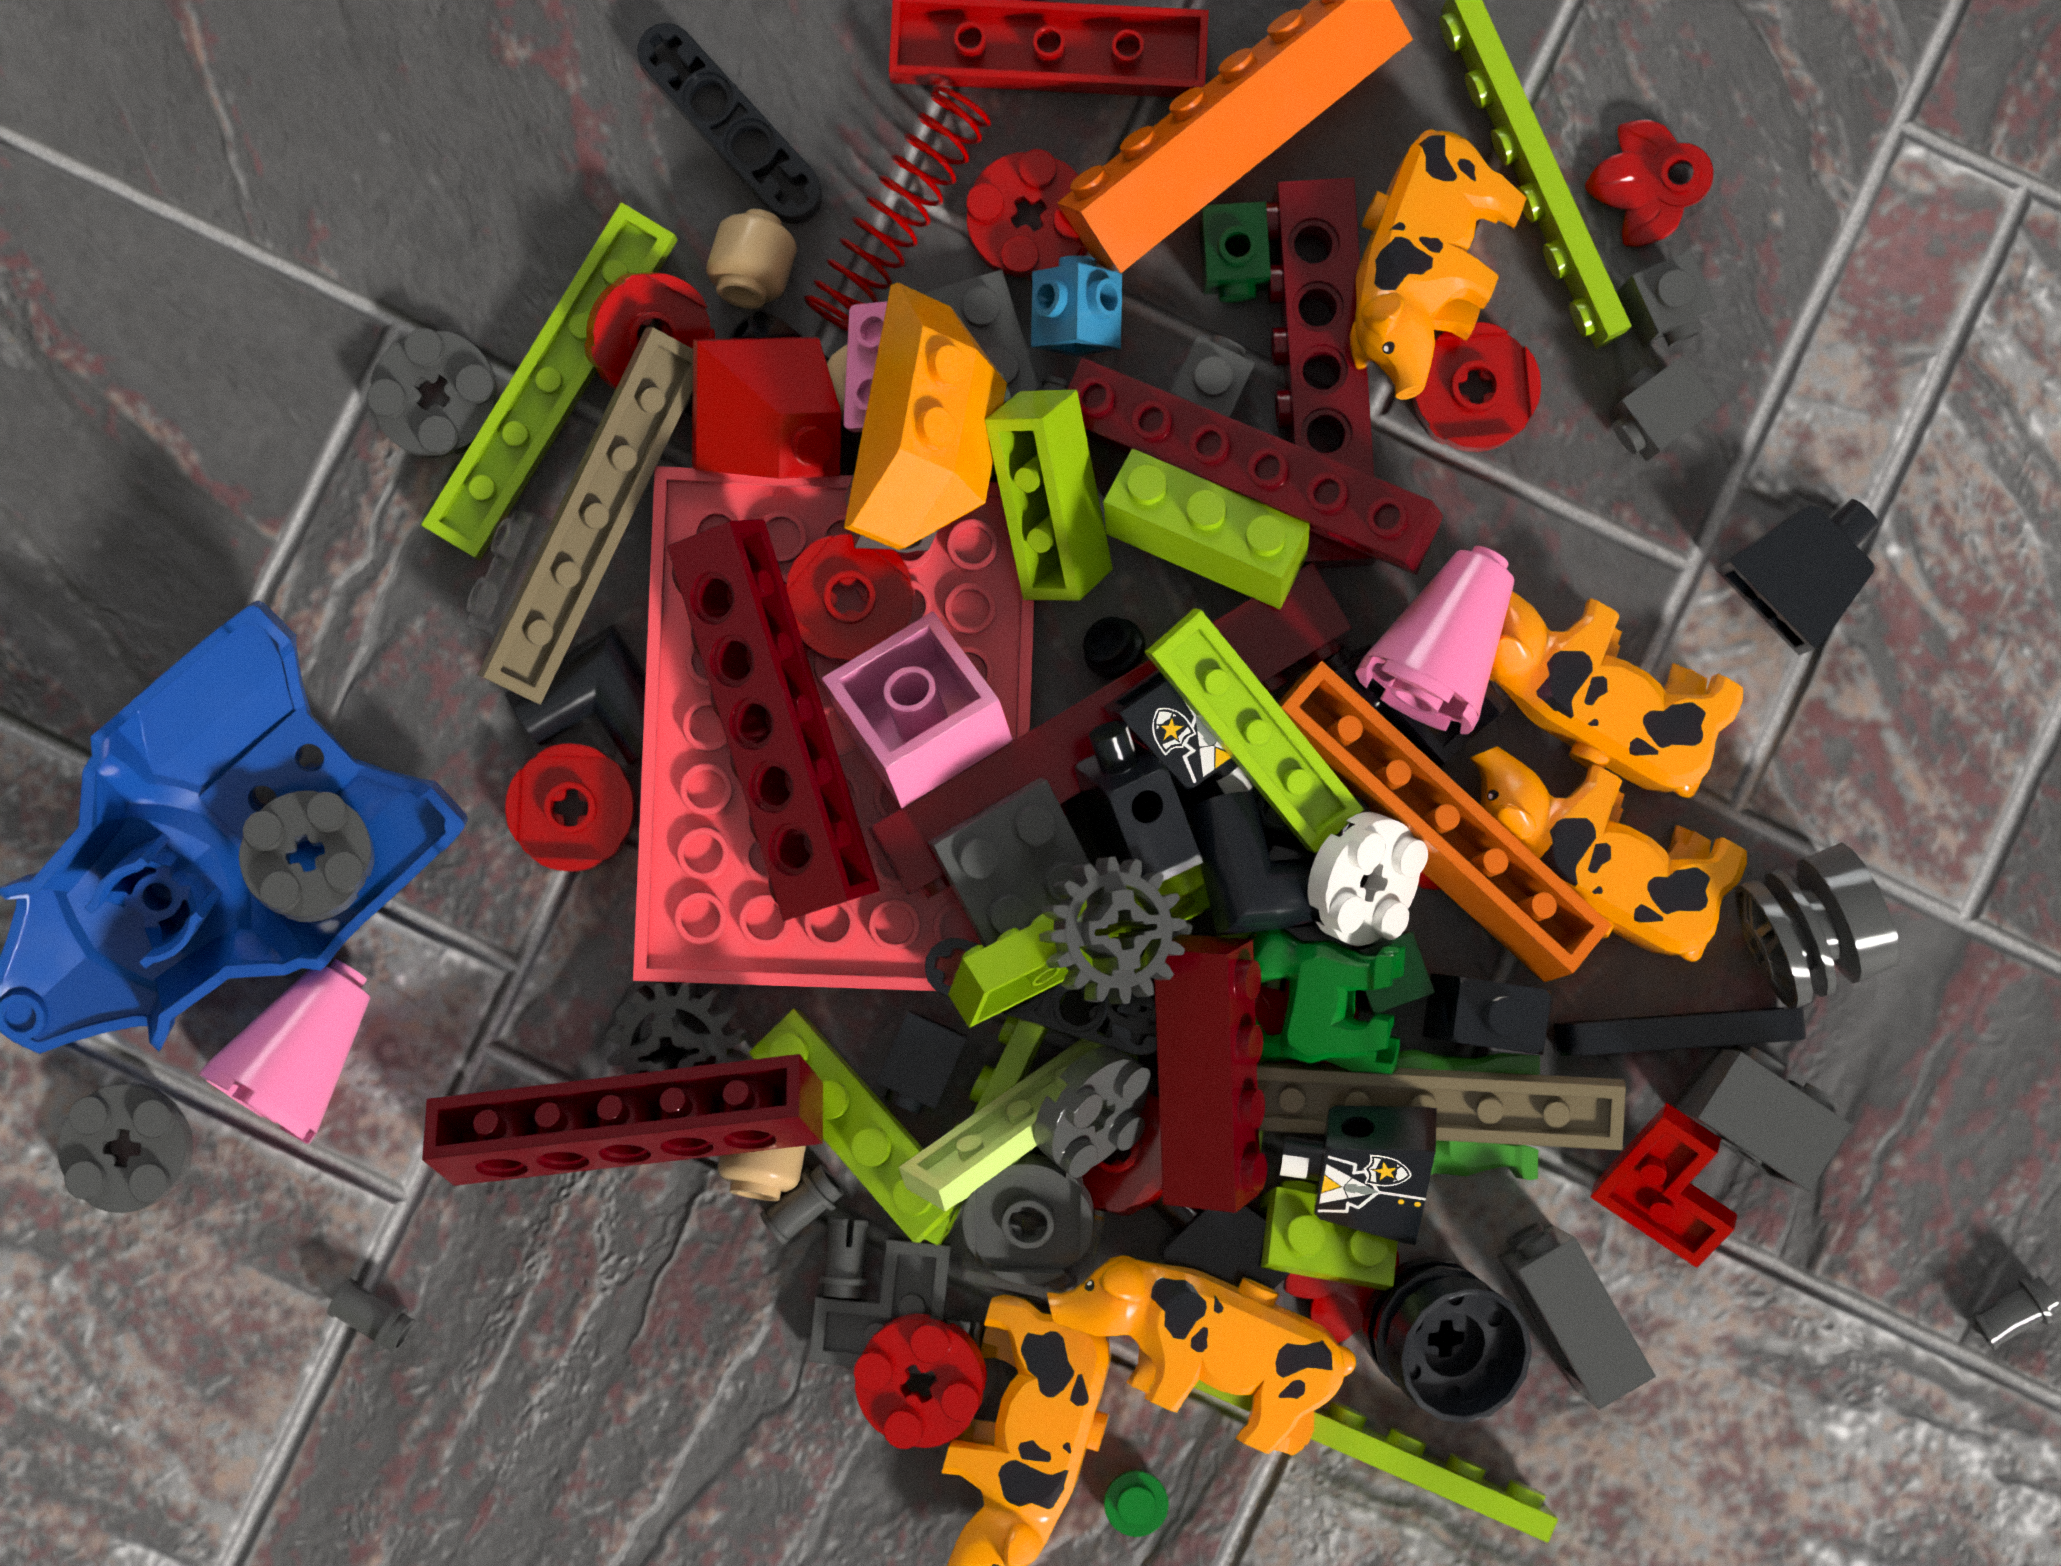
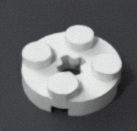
[1308,812,1428,946]

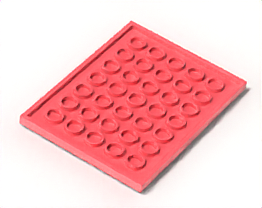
[633,466,1034,991]

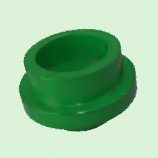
[1104,1470,1169,1537]

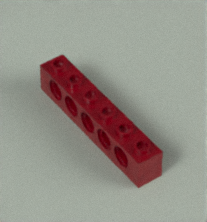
[1266,177,1378,569]
[1067,358,1444,575]
[667,519,880,921]
[422,1054,823,1186]

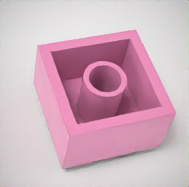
[822,611,1013,808]

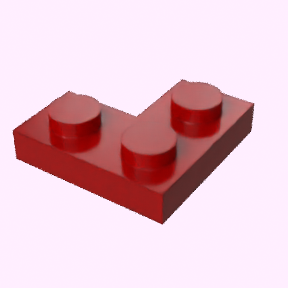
[1590,1102,1738,1268]

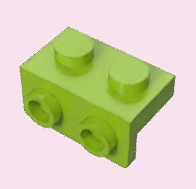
[1259,1181,1398,1290]

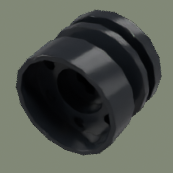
[1362,1256,1532,1423]

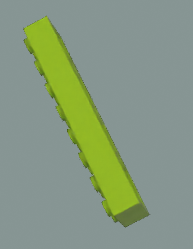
[948,864,1211,1028]

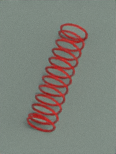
[804,86,991,332]

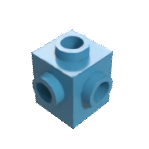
[1031,256,1122,357]

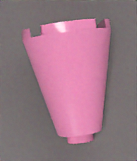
[1355,546,1515,735]
[199,959,371,1145]

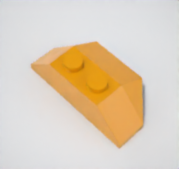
[844,282,1007,550]

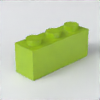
[985,389,1113,601]
[1103,448,1310,610]

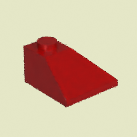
[692,337,841,479]

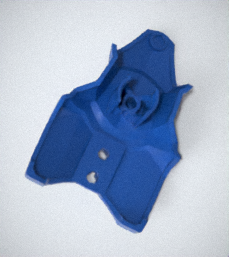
[0,601,468,1054]

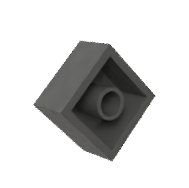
[1673,1045,1853,1192]

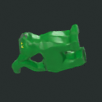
[1247,929,1406,1074]

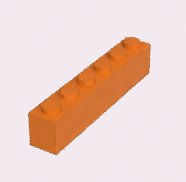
[1057,0,1413,274]
[1277,661,1612,982]

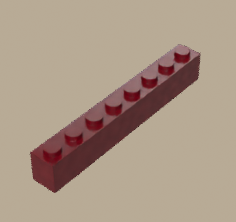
[868,562,1352,899]

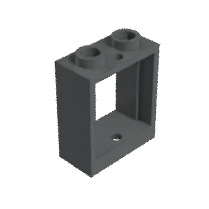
[1497,1222,1656,1410]

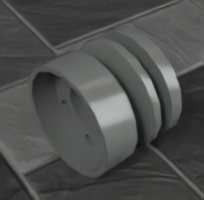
[1735,842,1900,1010]

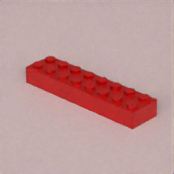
[889,0,1209,98]

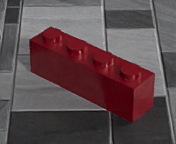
[1155,934,1267,1213]

